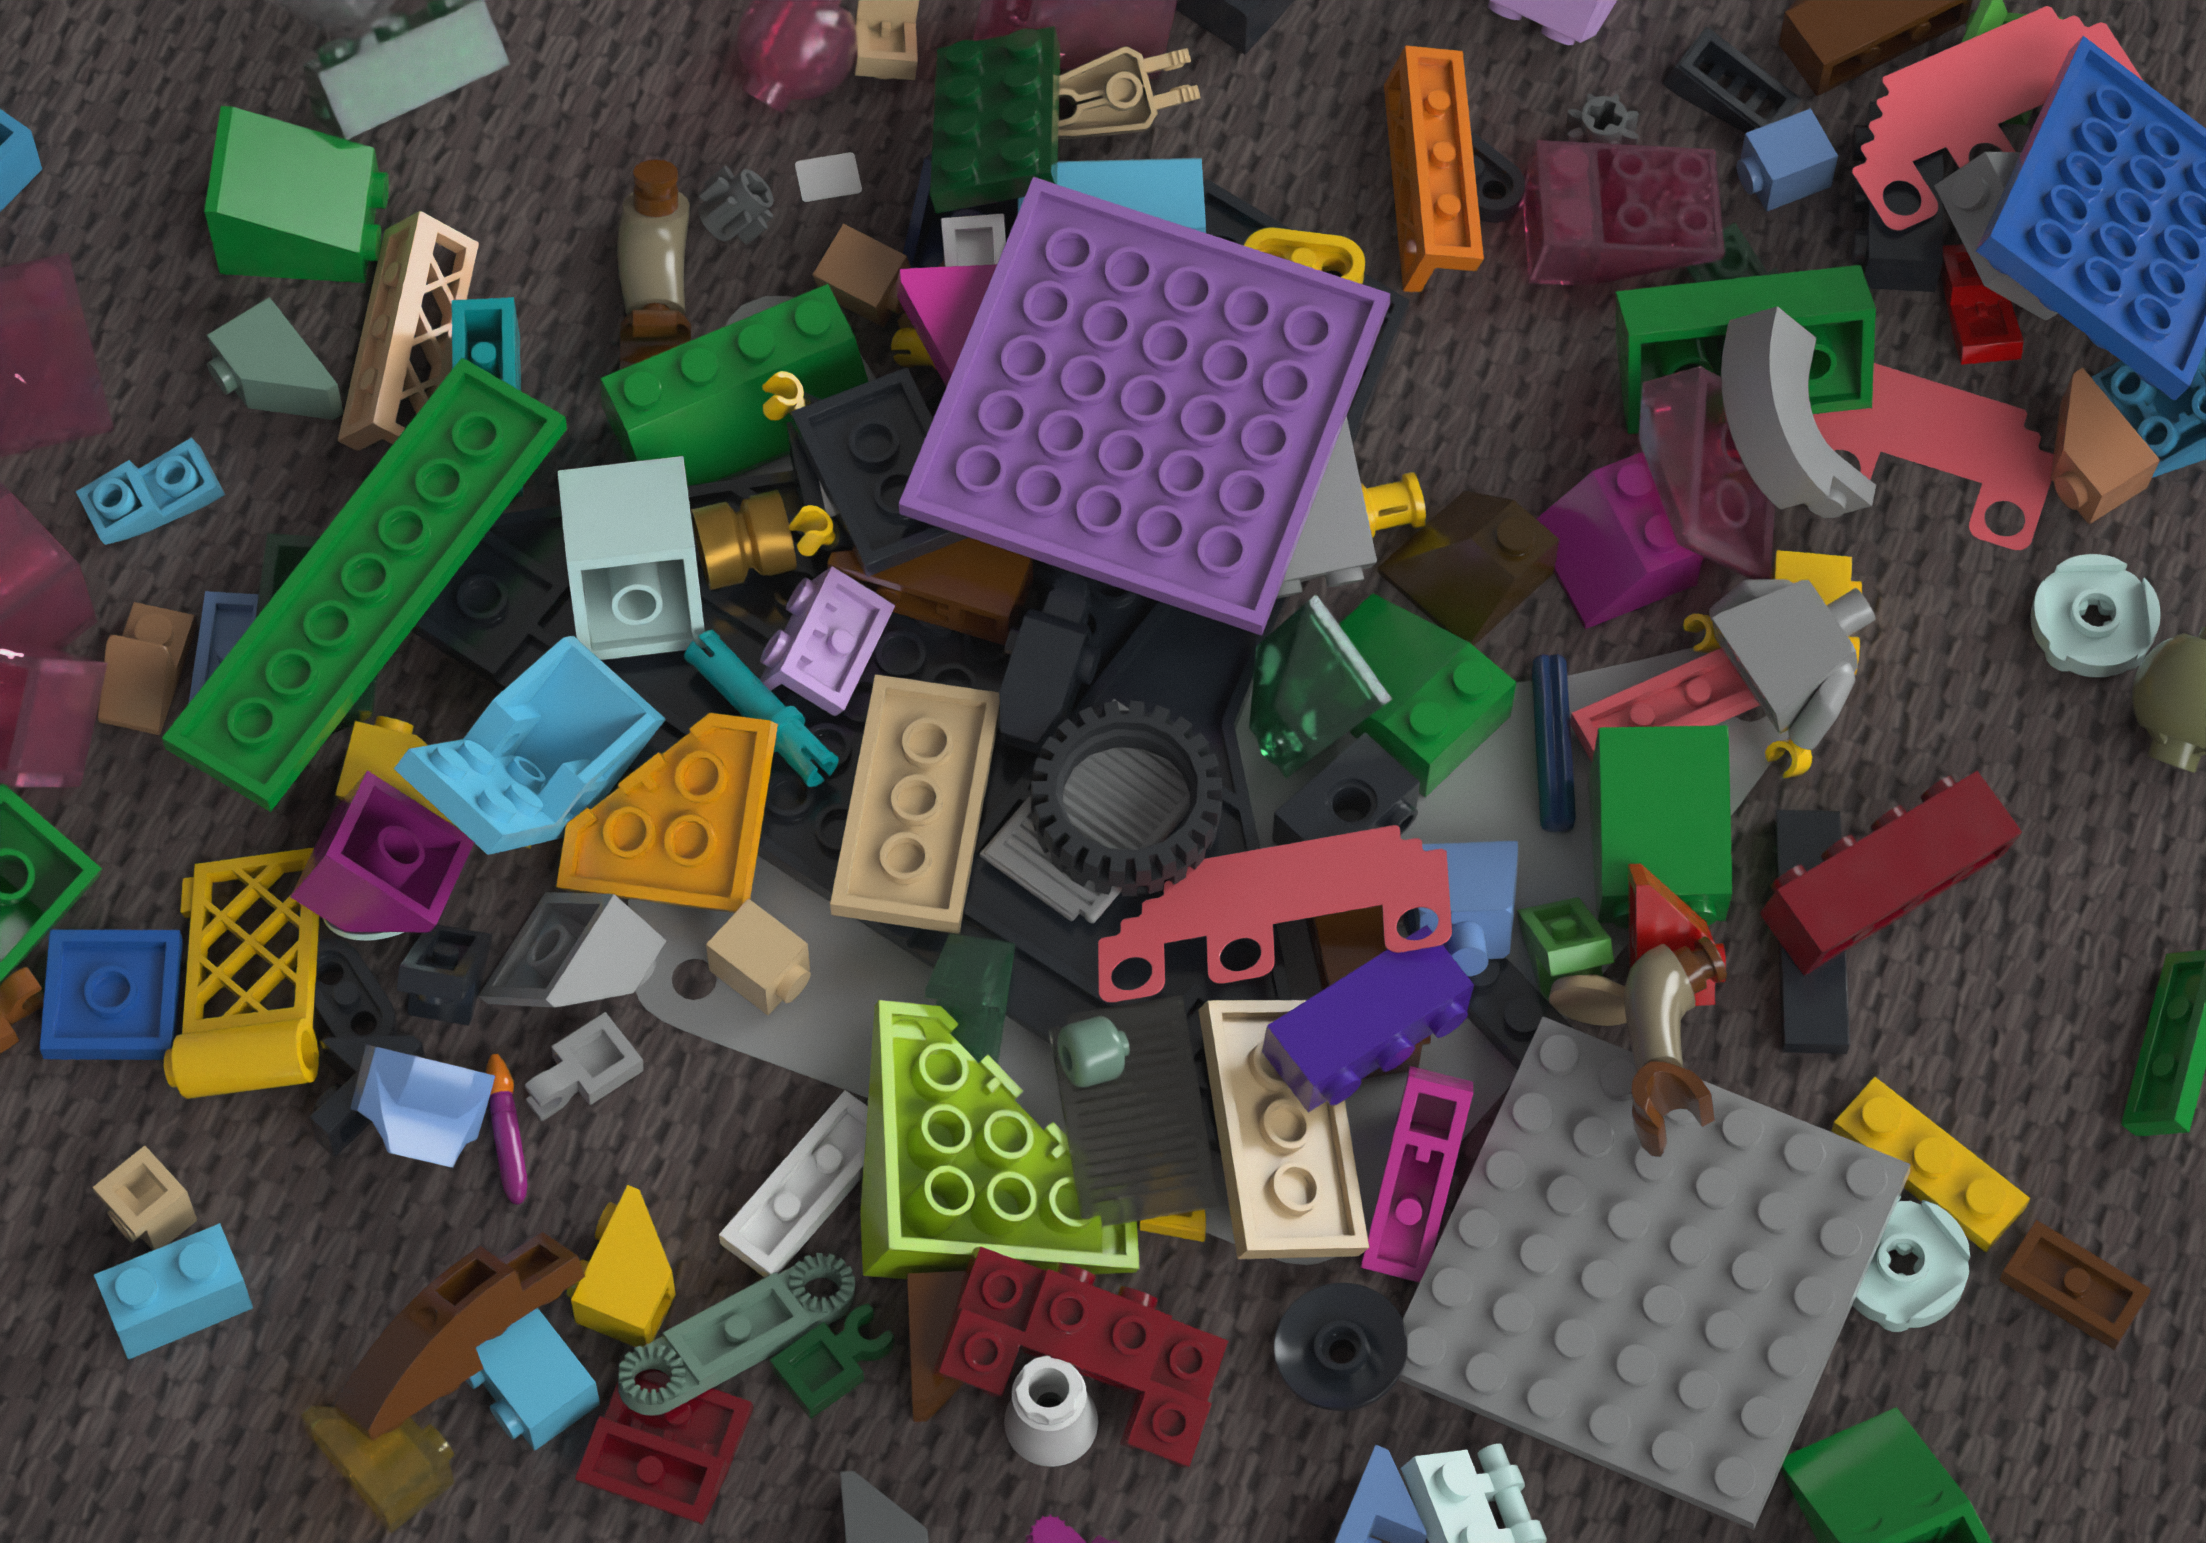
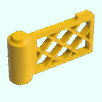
[164,848,320,1099]

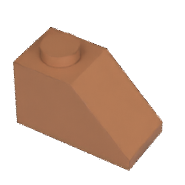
[2051,368,2160,524]

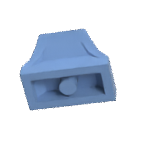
[350,1045,495,1168]

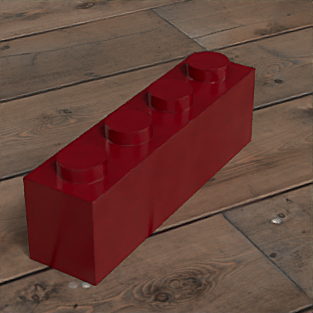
[1760,770,2022,976]

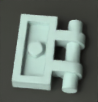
[1400,1444,1547,1543]

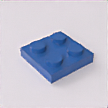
[40,930,183,1060]

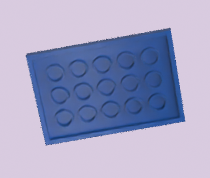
[1976,36,2206,401]

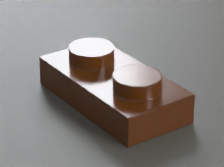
[1999,1220,2152,1351]

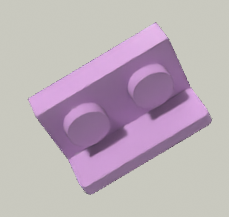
[760,566,895,716]

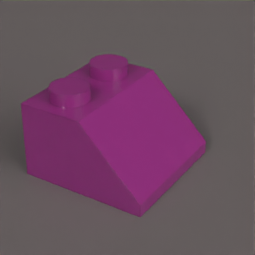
[1537,449,1704,629]
[290,770,474,932]

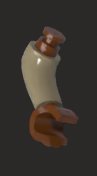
[617,159,691,370]
[1624,936,1727,1157]

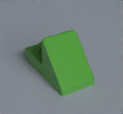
[1517,897,1614,1001]

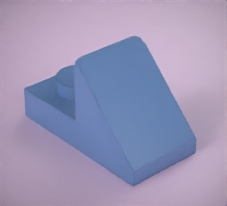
[1335,1445,1427,1543]

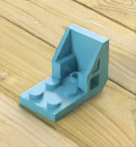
[394,636,665,855]

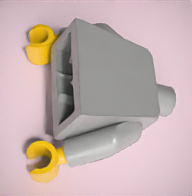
[1683,579,1876,778]

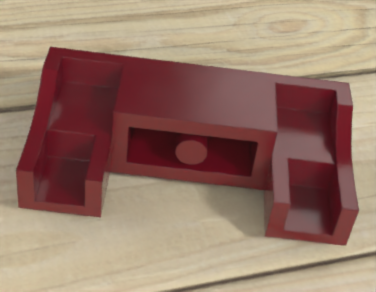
[932,1246,1228,1468]

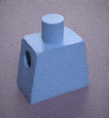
[1403,841,1518,976]

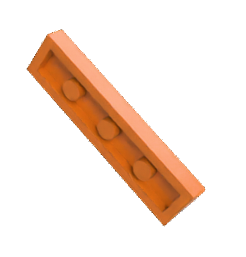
[1384,46,1484,292]

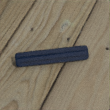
[1531,654,1576,832]

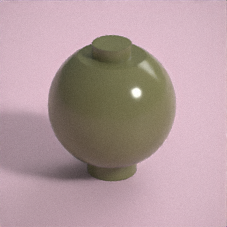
[2132,626,2206,773]

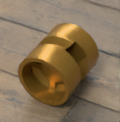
[691,490,797,590]

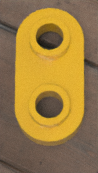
[1244,228,1365,284]

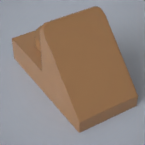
[98,602,197,735]

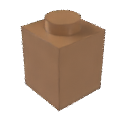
[813,223,911,327]

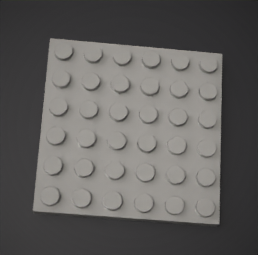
[1398,1017,1911,1530]

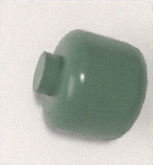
[1057,1016,1130,1088]

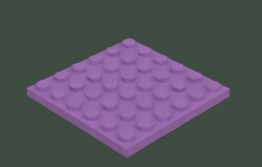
[899,177,1390,635]

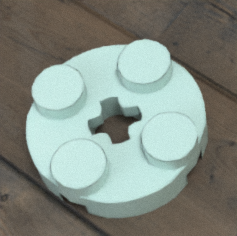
[2031,554,2161,677]
[1852,1196,1970,1332]

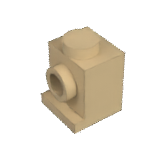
[93,1146,197,1250]

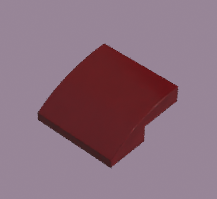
[575,1369,754,1525]

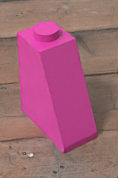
[896,264,997,387]

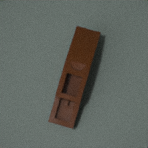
[334,1232,585,1441]

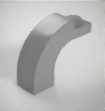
[1721,306,1876,518]

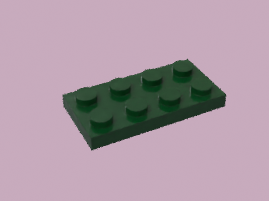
[930,26,1060,213]

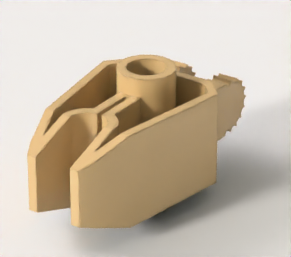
[1058,46,1201,139]

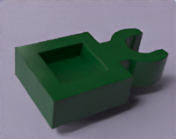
[770,1304,895,1419]

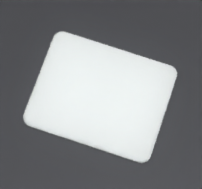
[795,152,862,202]

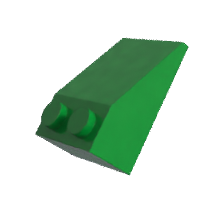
[1286,593,1516,798]
[0,783,102,984]

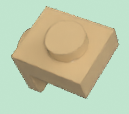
[853,0,919,80]

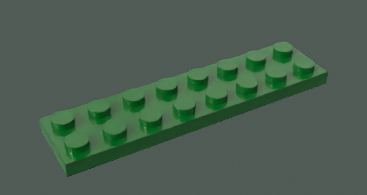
[162,357,567,812]

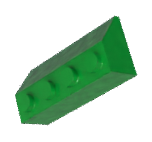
[1616,265,1876,434]
[601,284,869,486]

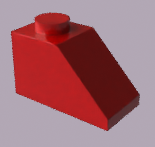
[1628,863,1726,1006]

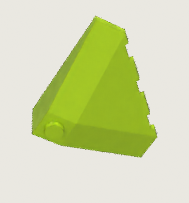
[860,1000,1140,1279]

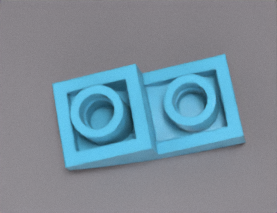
[76,437,225,545]

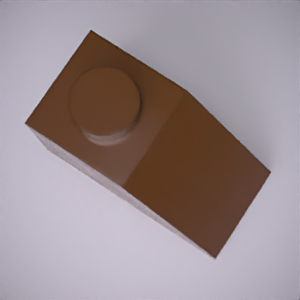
[907,1271,965,1422]

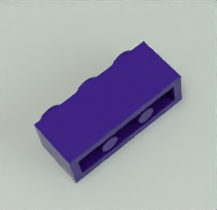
[1262,925,1474,1113]

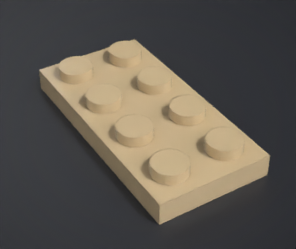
[830,674,1000,934]
[1198,1000,1369,1259]

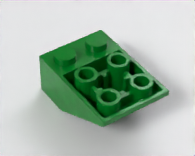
[1780,1407,1993,1543]

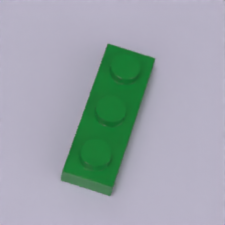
[2121,950,2206,1136]

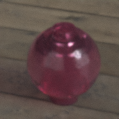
[737,0,858,113]

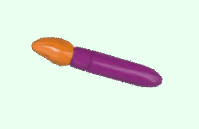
[485,1054,528,1205]

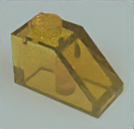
[301,1406,455,1533]

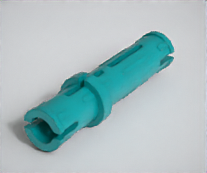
[684,630,839,787]

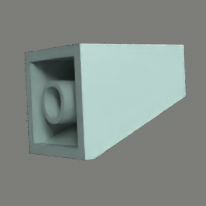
[558,456,706,660]

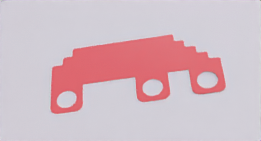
[1852,6,2143,230]
[1703,363,2054,550]
[1098,825,1452,1002]

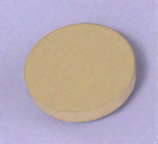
[1549,974,1627,1026]

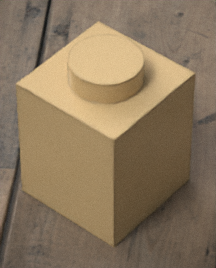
[706,898,811,1016]

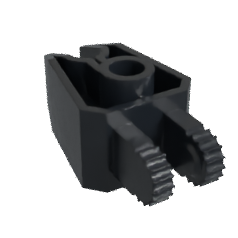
[999,572,1101,755]

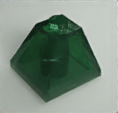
[1249,595,1392,779]

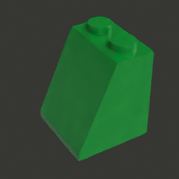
[204,106,389,283]
[1588,725,1732,929]

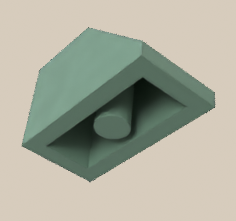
[207,297,344,420]

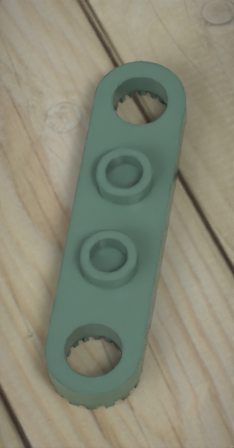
[618,1253,855,1415]

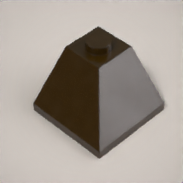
[1377,490,1560,646]

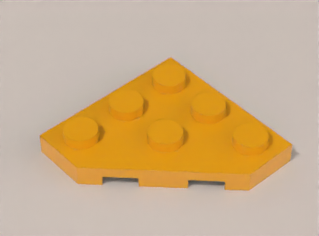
[556,713,778,913]

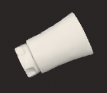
[1004,1355,1098,1466]

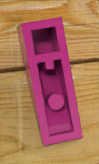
[1361,1066,1473,1282]

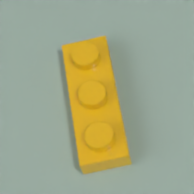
[1831,1077,2030,1253]

